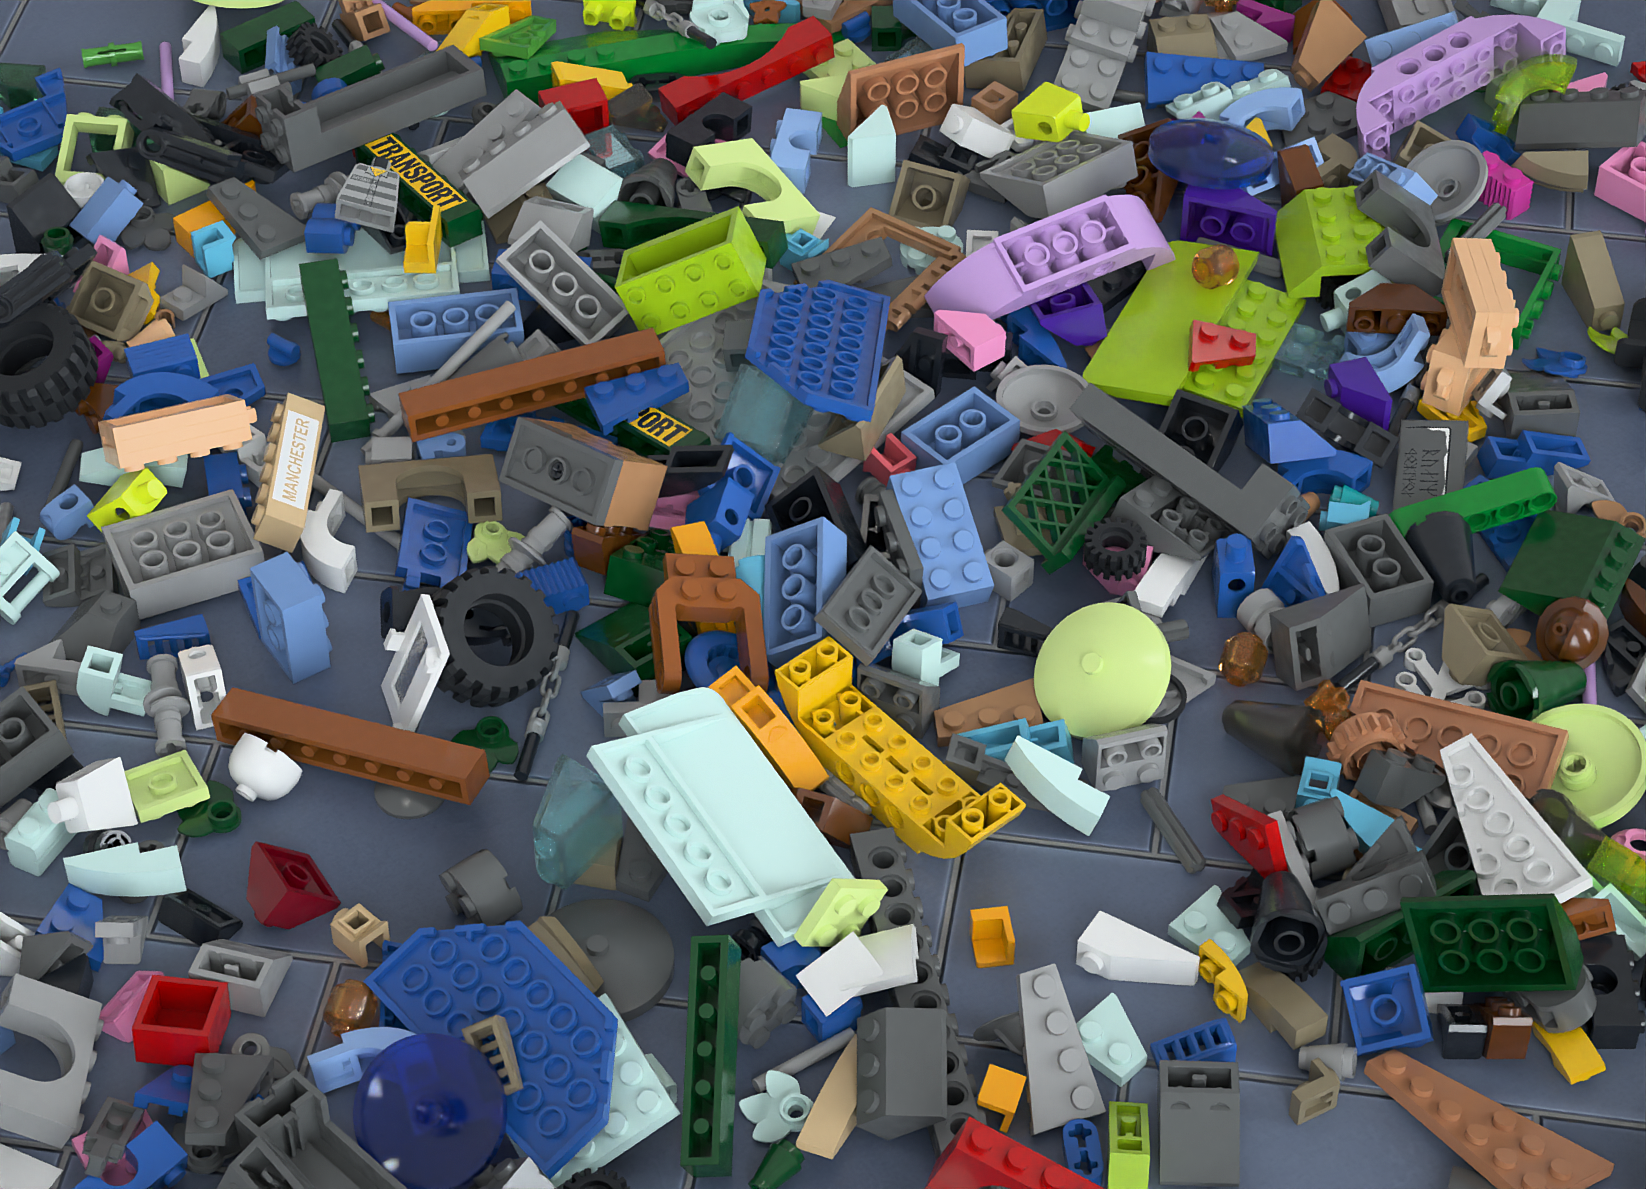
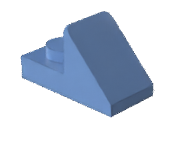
[580,670,642,717]

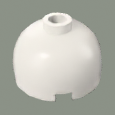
[228,733,303,802]

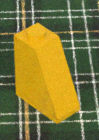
[551,61,636,118]

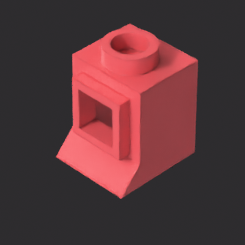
[863,433,917,487]

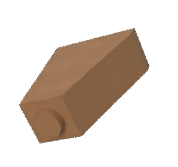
[1290,0,1367,92]

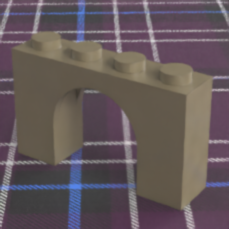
[358,454,503,533]

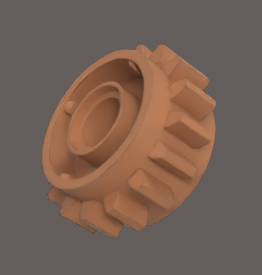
[1326,712,1406,781]

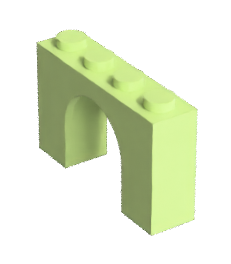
[685,138,820,235]

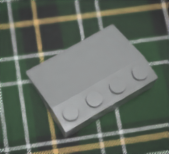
[980,131,1138,220]
[101,489,265,620]

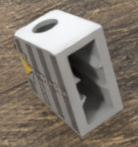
[335,157,400,233]

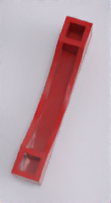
[658,16,835,126]

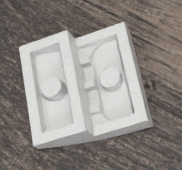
[839,924,919,997]

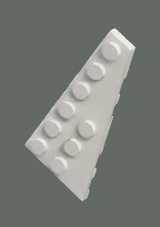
[1440,733,1593,904]

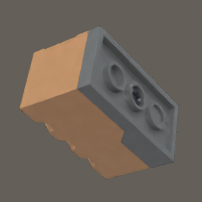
[498,416,668,531]

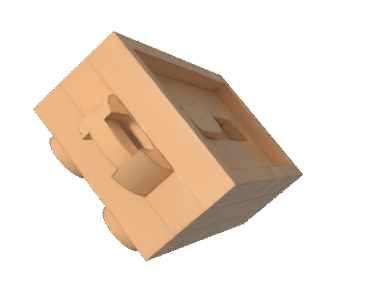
[1441,238,1519,369]
[1420,299,1516,416]
[98,394,257,472]

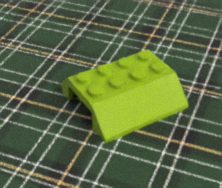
[1275,186,1393,298]

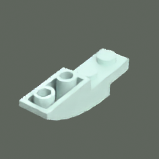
[1165,69,1291,123]

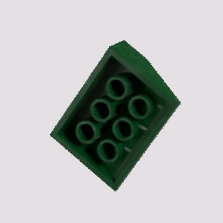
[1498,510,1646,620]
[1400,893,1584,993]

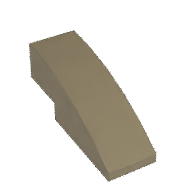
[1238,962,1328,1050]

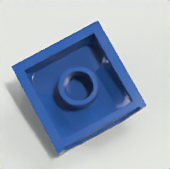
[697,432,781,521]
[1340,963,1434,1056]

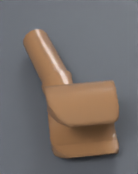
[155,303,176,329]

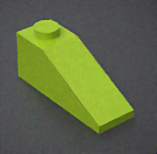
[1107,1101,1150,1189]

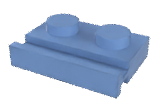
[265,25,302,95]

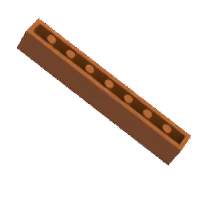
[398,328,666,442]
[211,687,490,805]

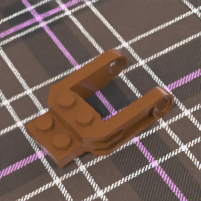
[648,553,769,694]

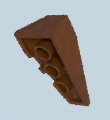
[1118,118,1189,223]

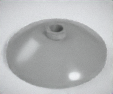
[1406,140,1488,224]
[995,365,1089,436]

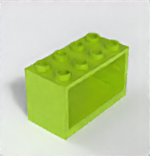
[615,206,767,335]

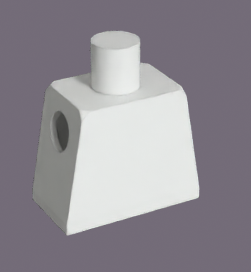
[178,645,226,730]
[47,757,138,834]

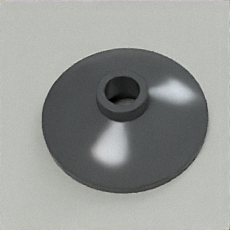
[374,782,445,819]

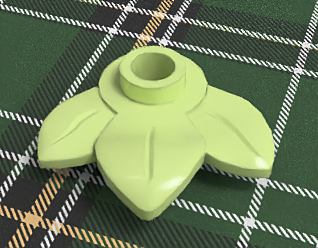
[466,521,525,564]

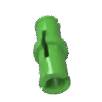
[81,41,144,68]

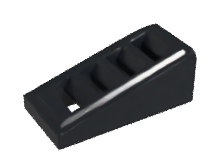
[997,607,1053,658]

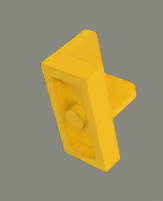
[403,205,442,273]

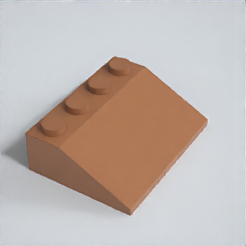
[837,43,965,142]

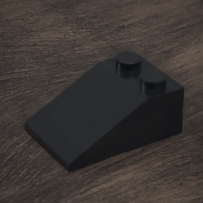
[1140,389,1244,480]

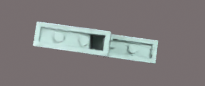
[1490,0,1625,67]

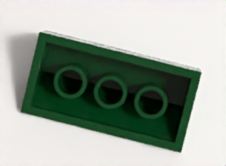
[1324,870,1477,980]

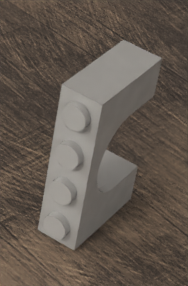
[0,973,104,1149]

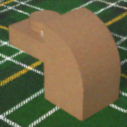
[338,0,391,41]

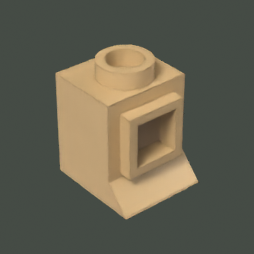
[330,903,390,969]

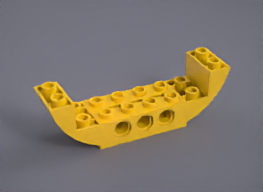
[775,636,1026,859]

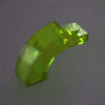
[1491,54,1577,135]

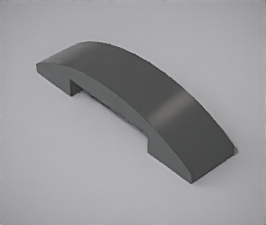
[944,733,1089,812]

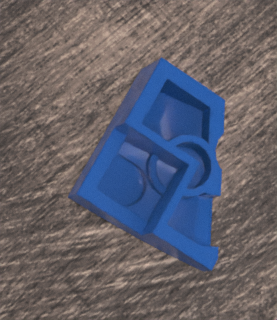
[1455,113,1522,166]

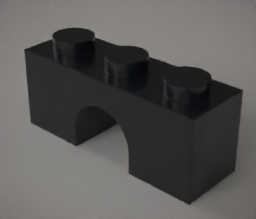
[665,92,752,167]
[1296,387,1400,469]
[1579,935,1646,1049]

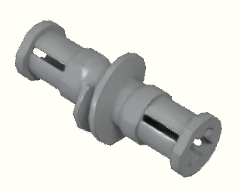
[290,171,349,220]
[496,506,573,574]
[143,654,190,758]

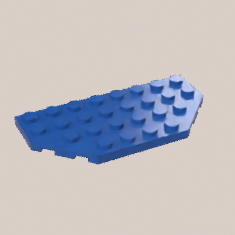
[745,280,891,422]
[363,920,618,1179]

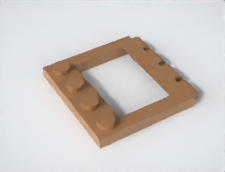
[793,207,967,332]

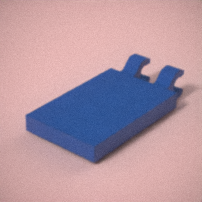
[395,497,473,591]

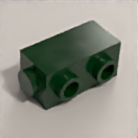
[315,44,385,86]

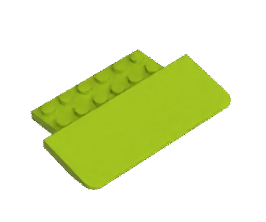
[1082,241,1307,419]

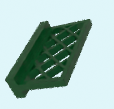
[1002,431,1127,575]

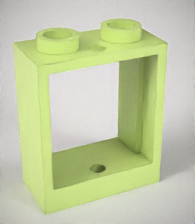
[55,112,134,186]

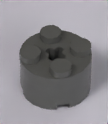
[1284,796,1359,882]
[439,849,523,926]
[737,956,798,1049]

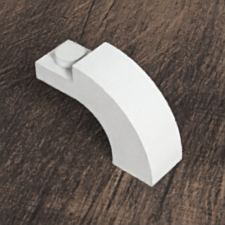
[300,489,358,593]

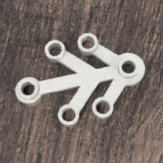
[1394,648,1491,710]

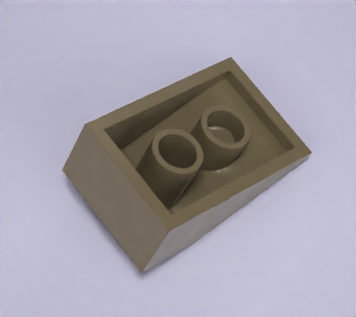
[1147,14,1219,59]

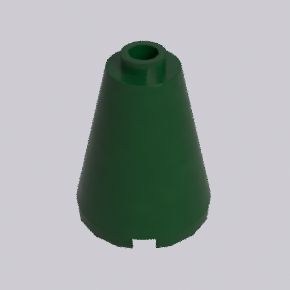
[1486,660,1587,721]

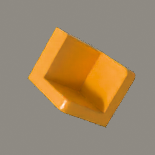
[969,906,1015,968]
[977,1064,1027,1133]

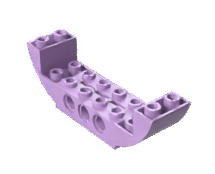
[1356,15,1566,162]
[924,194,1176,320]

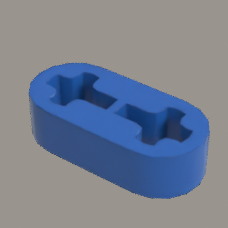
[1062,1119,1104,1186]

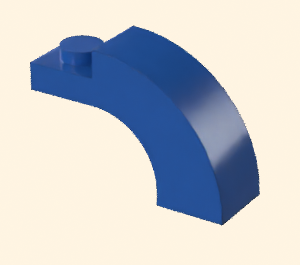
[1277,450,1373,495]

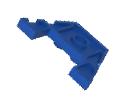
[0,68,68,162]

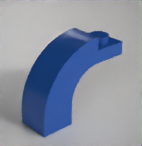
[103,372,219,421]
[852,602,964,668]

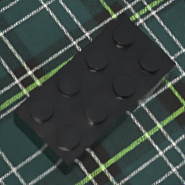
[764,466,867,575]

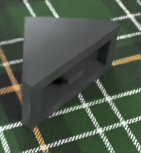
[19,931,93,980]

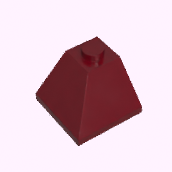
[246,841,341,929]

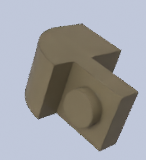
[1317,133,1358,188]

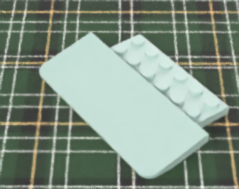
[233,221,490,321]
[586,687,855,947]

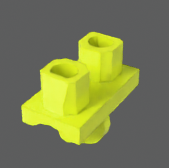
[583,0,637,31]

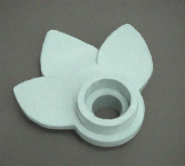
[739,1070,814,1143]

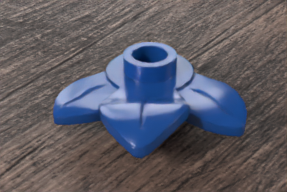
[1522,347,1588,378]

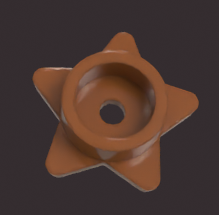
[749,0,787,24]

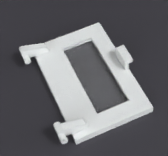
[381,594,450,732]

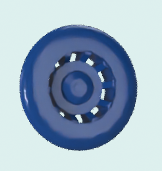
[684,630,776,693]

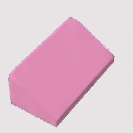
[99,971,164,1043]

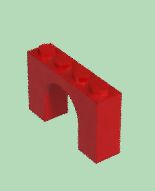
[924,1116,1104,1189]

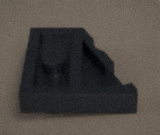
[1216,867,1264,929]

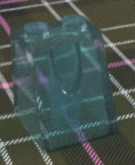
[714,363,815,464]
[532,754,623,891]

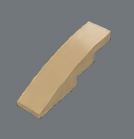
[796,1034,857,1159]

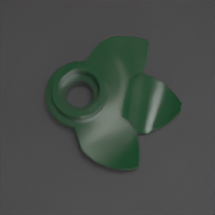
[451,716,519,773]
[177,780,242,838]

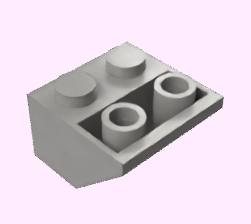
[507,196,594,253]
[1081,723,1168,792]
[188,939,293,1017]

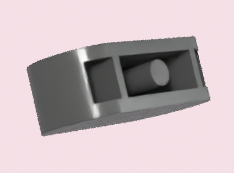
[1502,964,1597,1033]

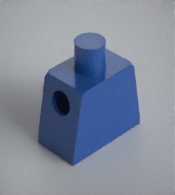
[685,477,754,555]
[1211,533,1255,618]

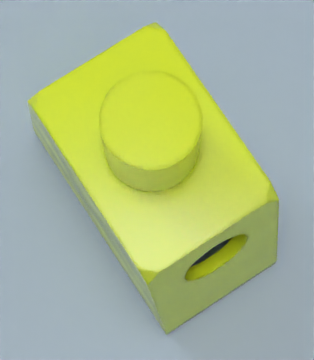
[1011,82,1090,142]
[87,467,167,532]

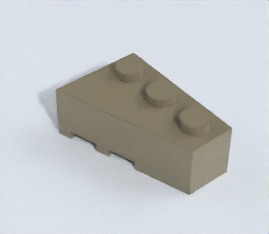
[964,8,1048,92]

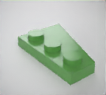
[479,15,556,60]

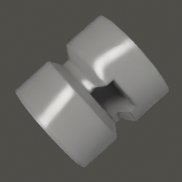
[1236,588,1285,654]

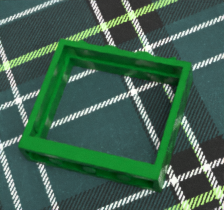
[1433,218,1563,350]

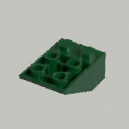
[604,528,675,607]
[575,602,692,697]

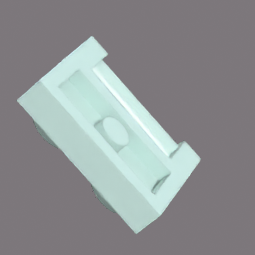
[0,531,60,625]

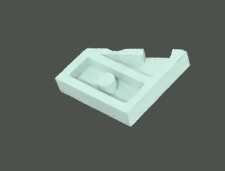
[1168,885,1251,966]
[1076,993,1147,1087]

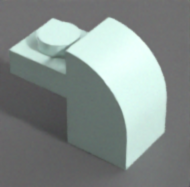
[892,629,960,686]
[76,645,152,716]

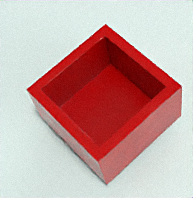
[538,78,610,153]
[132,975,231,1067]

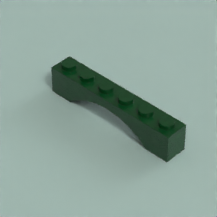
[598,200,788,269]

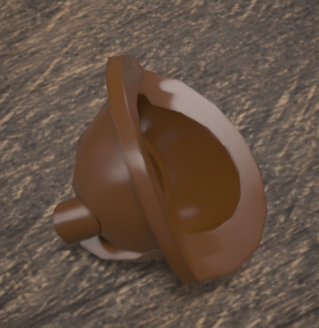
[1535,596,1609,669]

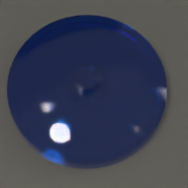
[1148,118,1274,189]
[353,1033,507,1189]

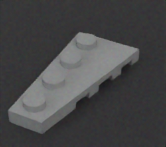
[432,89,541,201]
[1016,963,1106,1136]

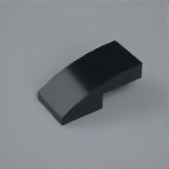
[908,134,979,175]

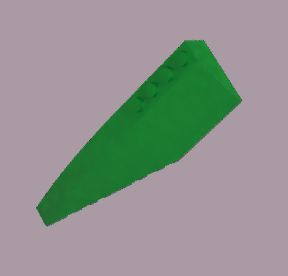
[488,23,854,105]

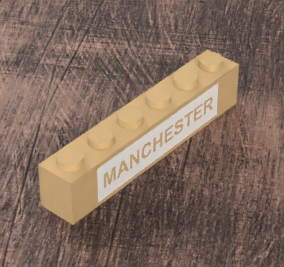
[251,392,325,553]

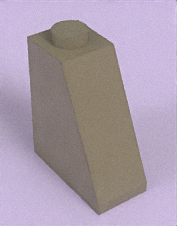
[1561,230,1625,332]

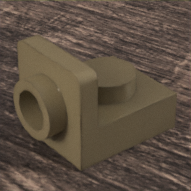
[1289,1058,1340,1126]

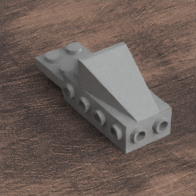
[1054,0,1156,112]

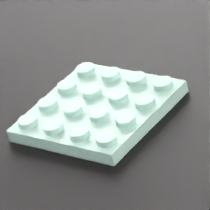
[506,993,681,1189]

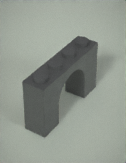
[1354,169,1446,297]

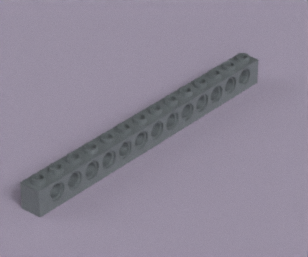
[850,827,1005,1189]

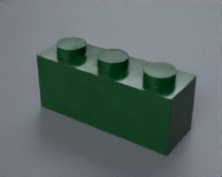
[220,0,316,74]

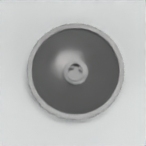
[547,899,675,1022]

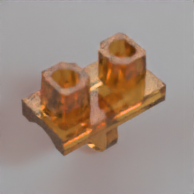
[1304,679,1355,742]

